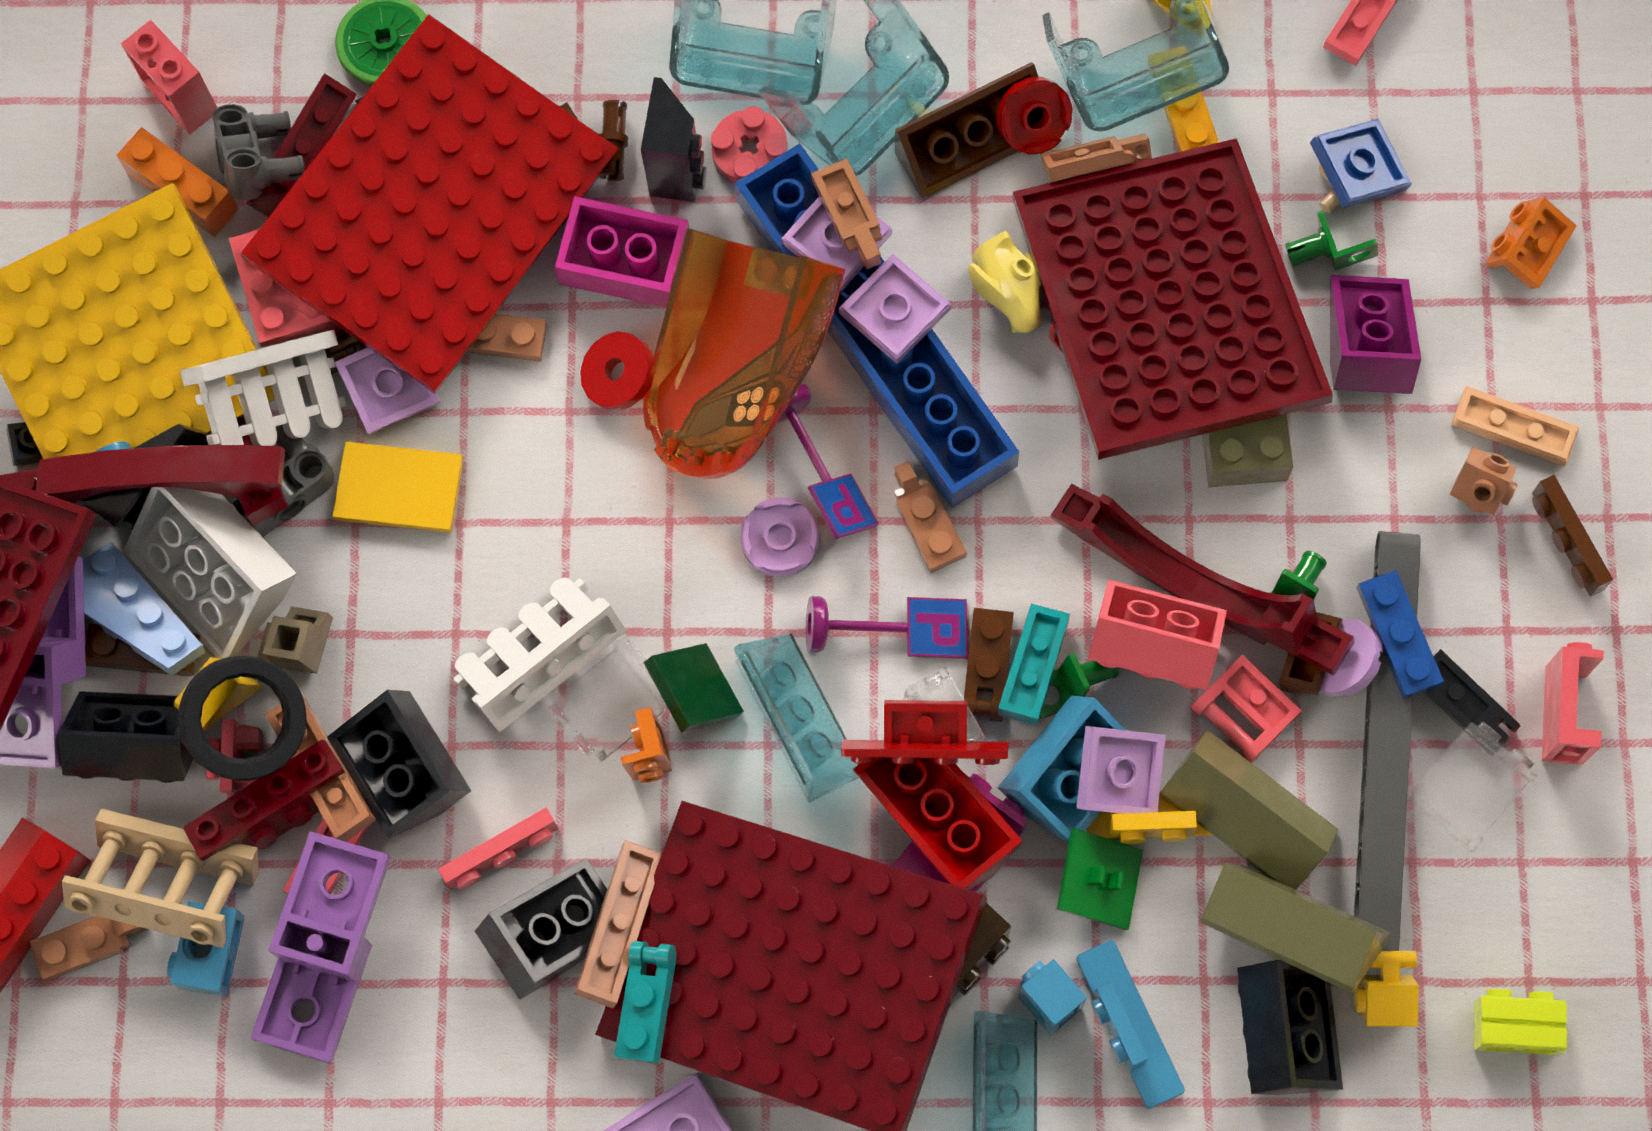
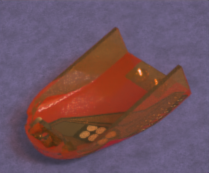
[643,228,846,479]

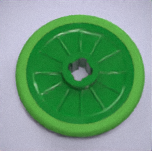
[335,0,427,85]

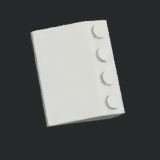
[122,487,297,658]

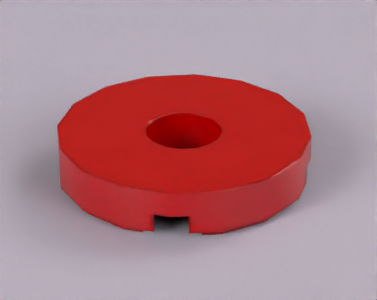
[997,76,1073,155]
[580,331,655,410]

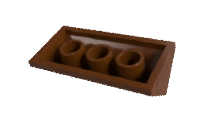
[895,62,1043,198]

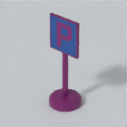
[767,384,879,539]
[805,596,968,659]

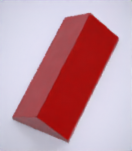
[853,757,1023,890]

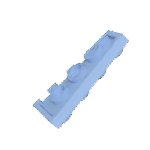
[83,541,205,676]

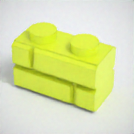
[1474,989,1567,1056]

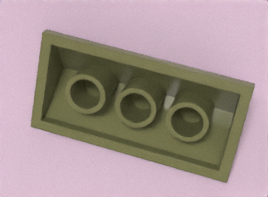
[1159,729,1338,890]
[1201,863,1391,993]

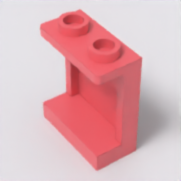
[1542,642,1604,765]

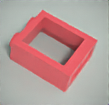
[120,20,217,135]

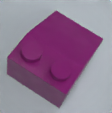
[1330,275,1422,394]

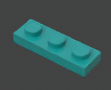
[998,603,1070,726]

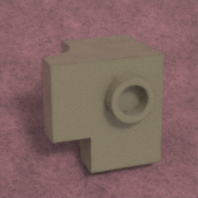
[257,606,333,674]

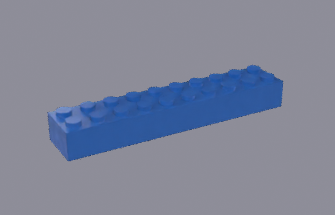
[735,143,1020,508]

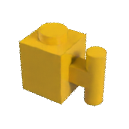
[1354,951,1419,1027]

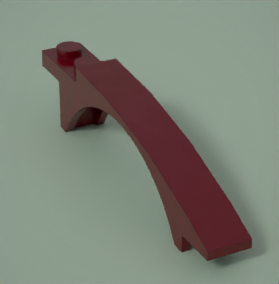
[0,445,285,504]
[1050,483,1355,676]

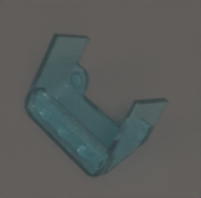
[669,0,837,105]
[758,0,949,176]
[1042,0,1229,132]

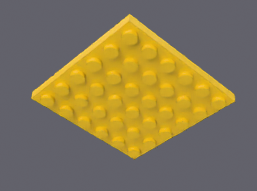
[0,183,275,459]

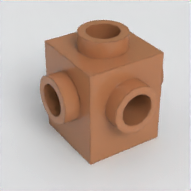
[1450,447,1518,516]

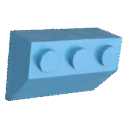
[997,696,1126,843]

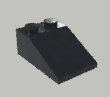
[81,424,211,530]
[474,858,607,1000]

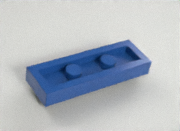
[1356,570,1444,699]

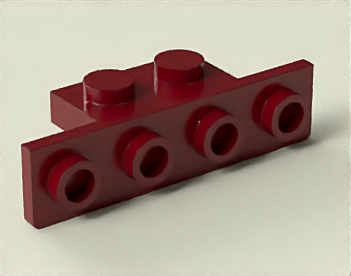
[184,740,345,861]

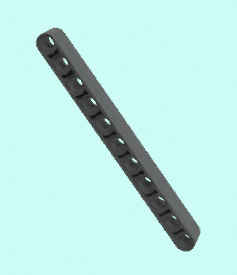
[1354,531,1421,951]

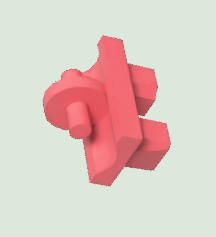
[195,718,263,798]

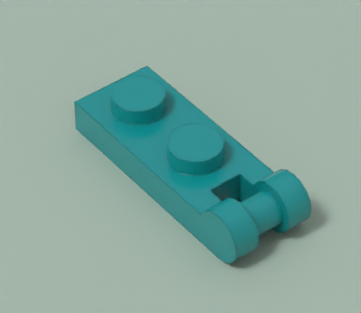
[614,941,677,1064]

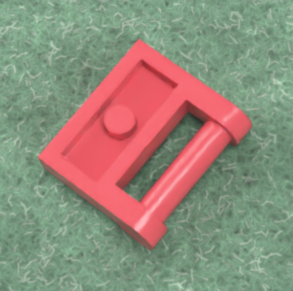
[1191,655,1302,763]

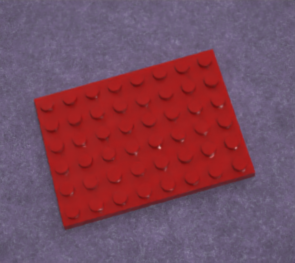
[241,14,619,394]

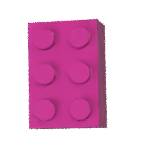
[555,196,691,309]

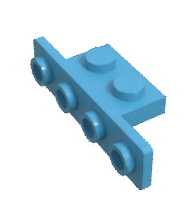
[1076,940,1185,1109]

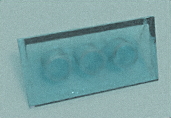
[733,633,859,803]
[971,1011,1037,1131]

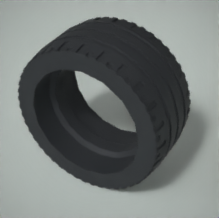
[178,656,307,781]

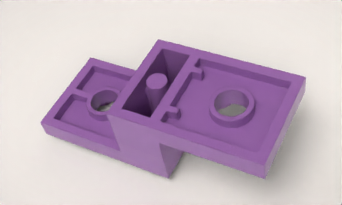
[0,557,86,768]
[250,831,391,1064]

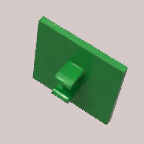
[1056,828,1143,930]

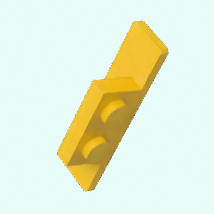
[1085,796,1214,844]

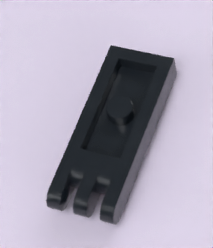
[1424,649,1521,756]

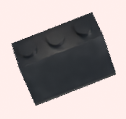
[641,77,707,202]
[327,689,471,838]
[57,691,193,783]
[1237,960,1343,1095]

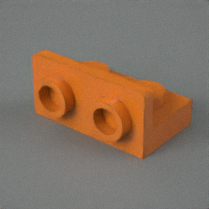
[1486,197,1577,289]
[621,707,672,783]

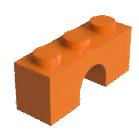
[116,127,239,238]

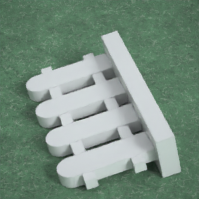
[180,330,346,446]
[453,578,627,733]

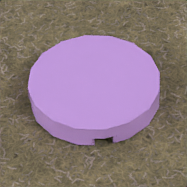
[740,497,820,577]
[1320,618,1383,698]

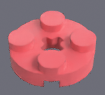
[711,106,787,183]

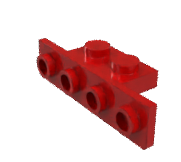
[841,700,1009,765]

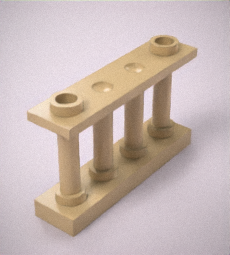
[62,808,259,948]

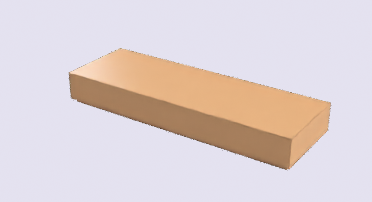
[1451,386,1580,466]

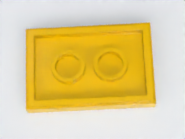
[332,442,464,533]

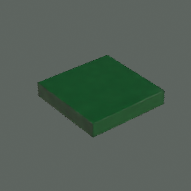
[644,643,744,733]

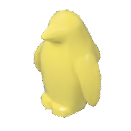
[969,231,1042,333]

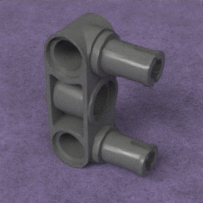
[213,104,305,201]
[223,425,334,537]

